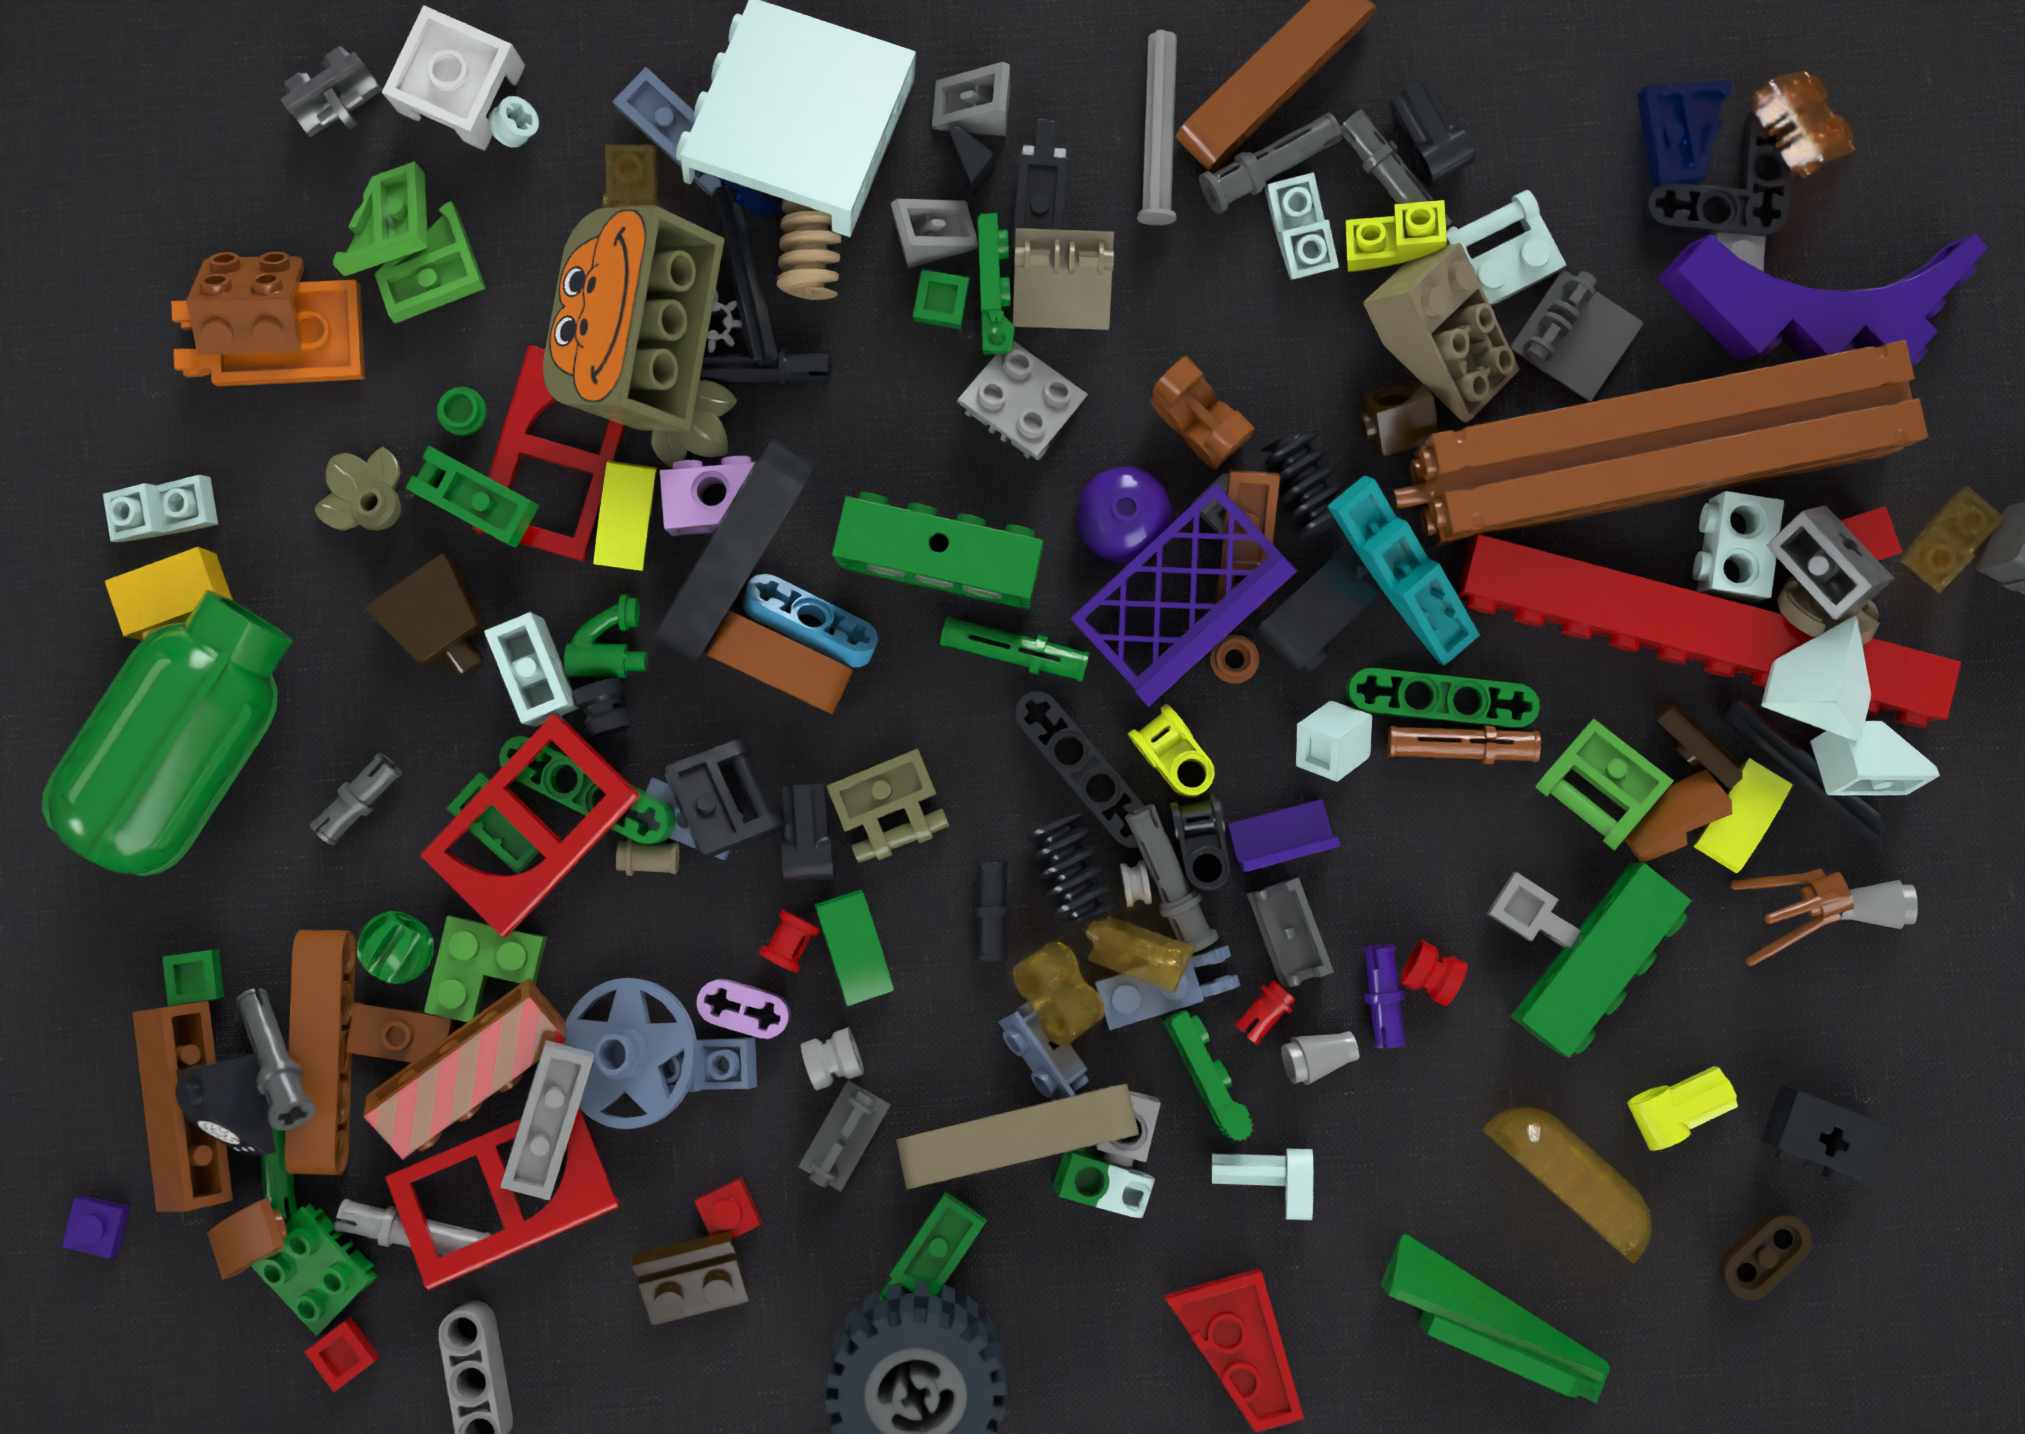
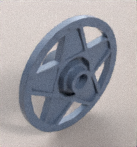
[564,978,698,1129]

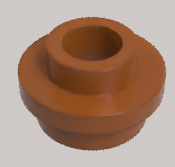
[1210,635,1259,684]

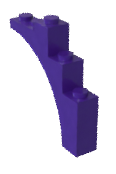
[1657,234,1988,367]

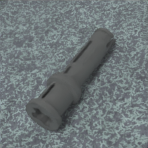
[1199,112,1342,214]
[1125,804,1219,955]
[236,988,316,1130]

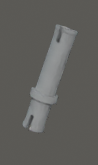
[335,1199,492,1255]

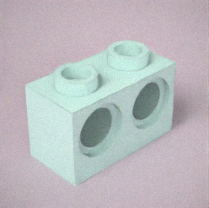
[1693,491,1784,603]

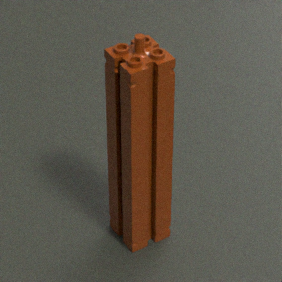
[1392,340,1928,547]

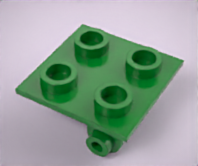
[251,1204,378,1336]

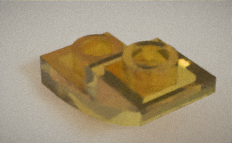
[603,145,657,208]
[1900,486,2005,593]

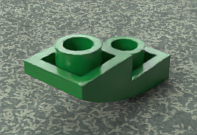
[815,889,894,1006]

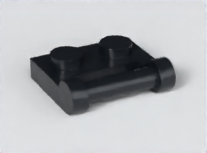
[664,739,785,861]

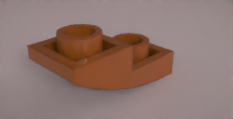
[1624,769,1732,863]
[207,1198,286,1280]

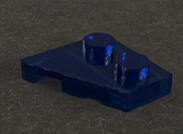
[1637,80,1732,187]

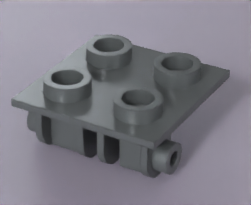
[1510,269,1644,403]

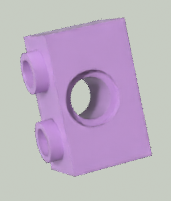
[660,456,755,536]

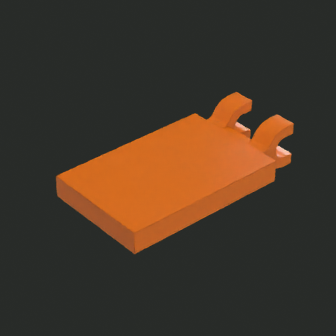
[171,280,365,387]

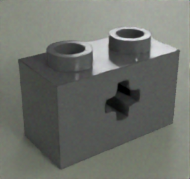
[1766,505,1895,620]

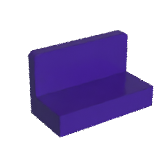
[1226,799,1341,872]

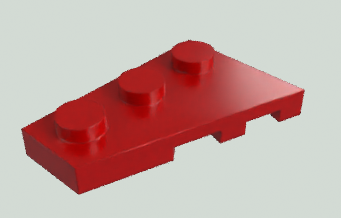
[1164,1268,1304,1433]

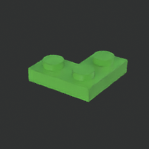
[424,915,547,1022]

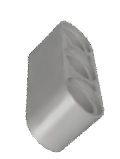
[439,1300,513,1434]

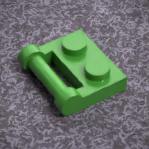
[1535,719,1674,851]

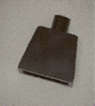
[365,553,488,679]

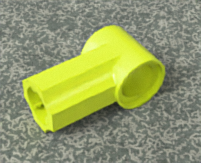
[1627,1066,1738,1151]

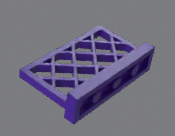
[1070,483,1298,707]

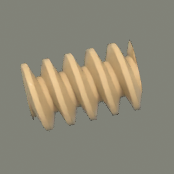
[777,199,841,300]

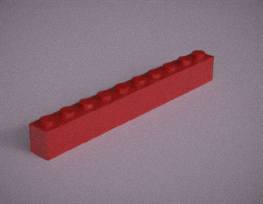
[1456,534,1961,728]

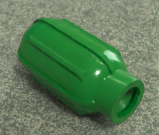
[42,590,293,876]

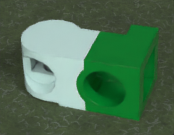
[1052,1149,1155,1218]

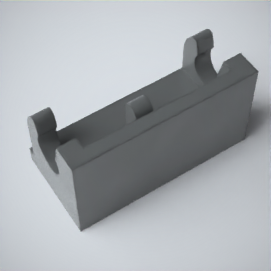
[1246,877,1334,987]

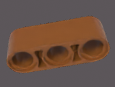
[705,611,854,715]

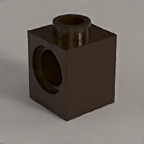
[1358,377,1439,457]

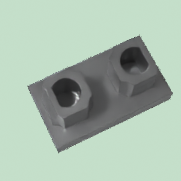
[281,47,382,137]

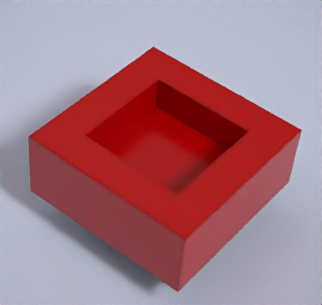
[694,1177,763,1239]
[305,1317,380,1392]

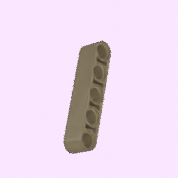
[896,1084,1139,1189]

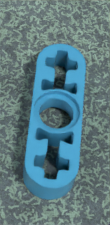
[742,574,878,667]

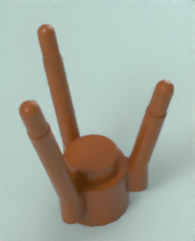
[1730,868,1854,966]

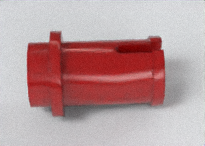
[1234,980,1296,1045]

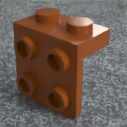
[186,252,304,354]

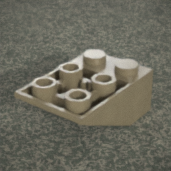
[1363,243,1520,422]

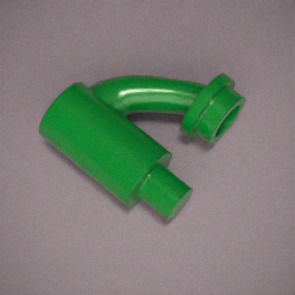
[564,594,648,678]

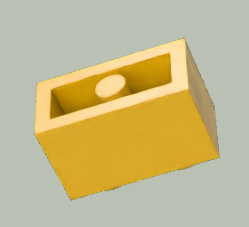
[105,547,233,641]

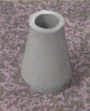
[1840,880,1918,929]
[1281,1031,1359,1085]

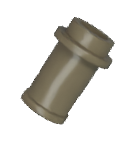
[616,837,680,876]

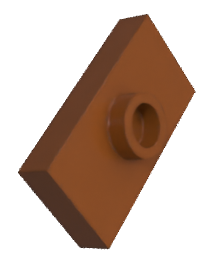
[346,1002,455,1063]

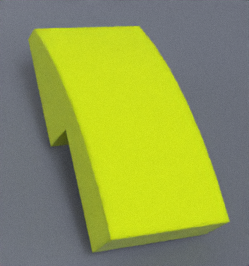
[1346,200,1447,272]
[593,460,656,571]
[1693,758,1793,874]

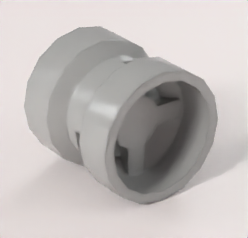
[801,1027,864,1091]

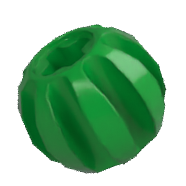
[357,911,434,984]

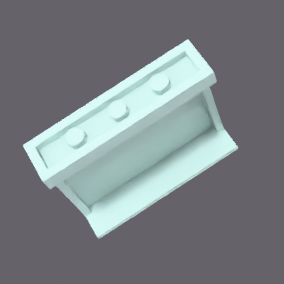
[676,0,916,237]

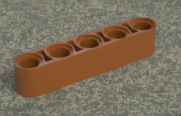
[1175,0,1376,172]
[285,930,356,1175]

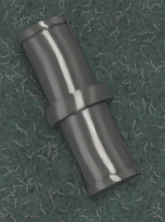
[310,753,402,845]

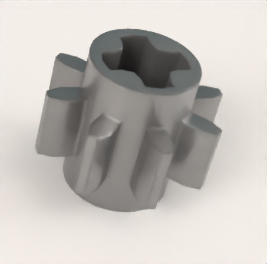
[706,291,742,353]

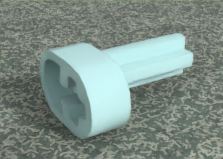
[1212,1148,1313,1220]

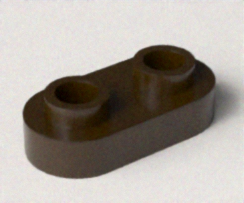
[1719,1212,1812,1300]

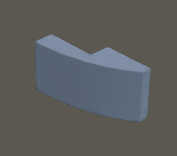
[662,1037,757,1092]

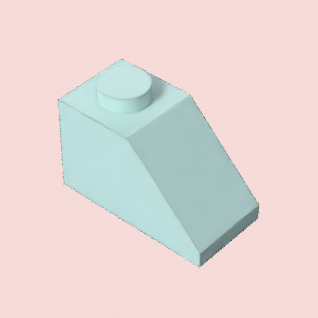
[1811,721,1940,795]

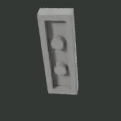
[500,1040,594,1200]

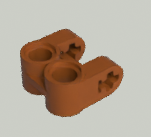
[1150,356,1255,470]

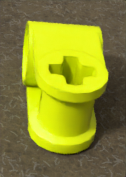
[1128,704,1214,798]

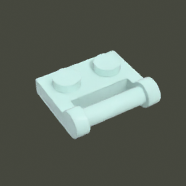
[1446,190,1567,306]

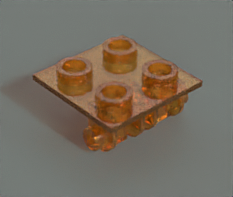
[1751,70,1856,179]

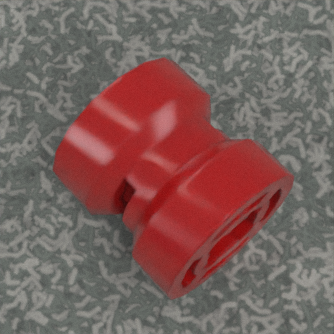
[1400,940,1468,1007]

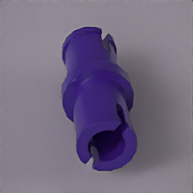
[1363,944,1406,1048]

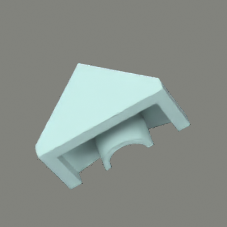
[1761,615,1871,742]

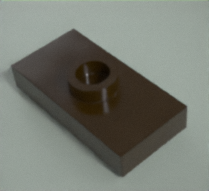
[1656,699,1743,789]

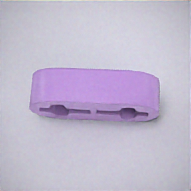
[696,979,791,1039]

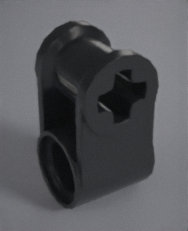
[1168,794,1230,892]

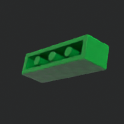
[1510,863,1692,1058]

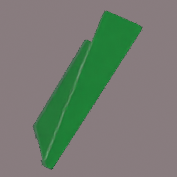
[1380,1234,1609,1403]

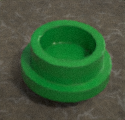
[437,387,487,436]

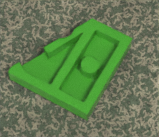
[333,162,428,276]

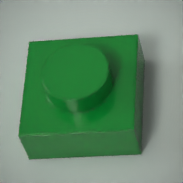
[913,269,970,330]
[162,949,224,1006]

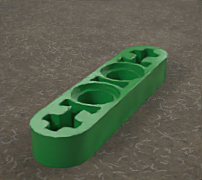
[1345,668,1540,729]
[499,736,676,844]

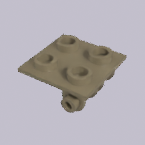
[1013,228,1114,330]

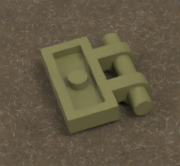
[827,748,950,863]

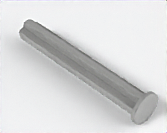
[1137,30,1177,225]

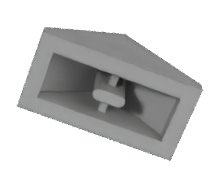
[932,62,1010,136]
[891,199,979,268]

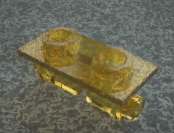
[1087,916,1195,993]

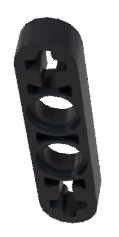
[1015,691,1145,848]

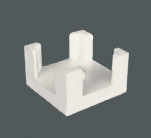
[382,5,525,151]

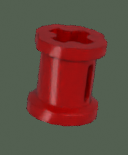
[758,909,820,973]

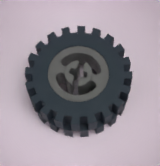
[825,1281,1006,1434]

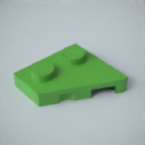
[374,201,486,324]

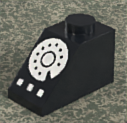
[175,1053,276,1156]

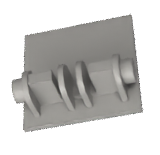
[957,342,1088,461]

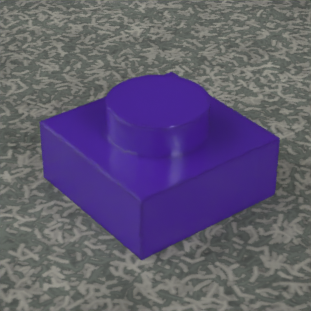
[62,1195,130,1258]

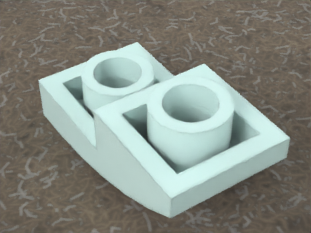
[1264,172,1339,280]
[103,475,218,542]

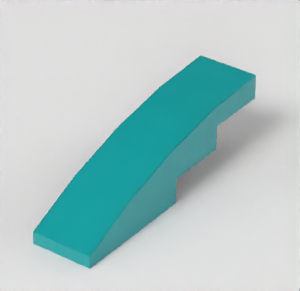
[1327,475,1480,666]

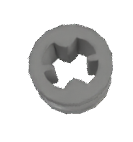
[1120,860,1152,907]

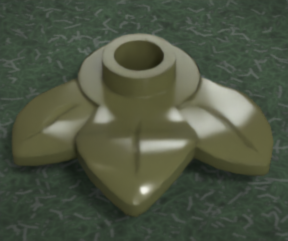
[651,380,737,468]
[315,447,401,531]

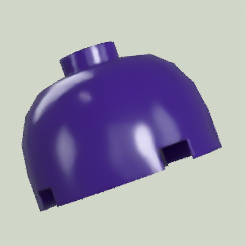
[1076,467,1172,565]

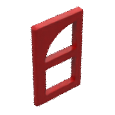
[472,345,626,562]
[420,713,640,938]
[385,1108,619,1291]

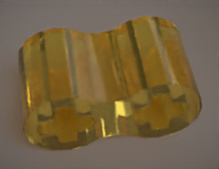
[1013,941,1105,1046]

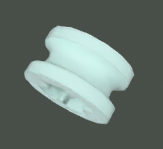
[488,96,539,147]

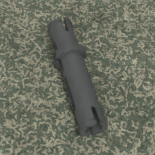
[1340,109,1453,229]

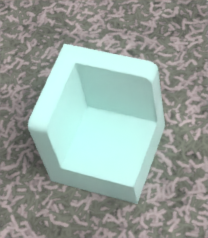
[1296,701,1372,782]

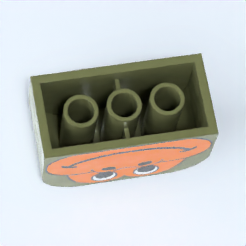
[543,205,725,431]

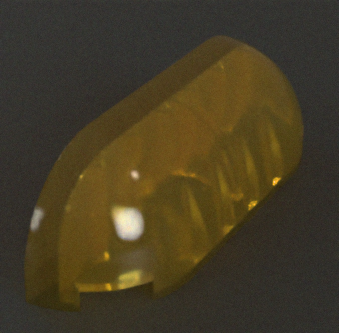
[1482,1106,1652,1265]

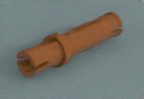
[1387,725,1541,764]

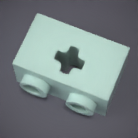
[484,612,579,727]

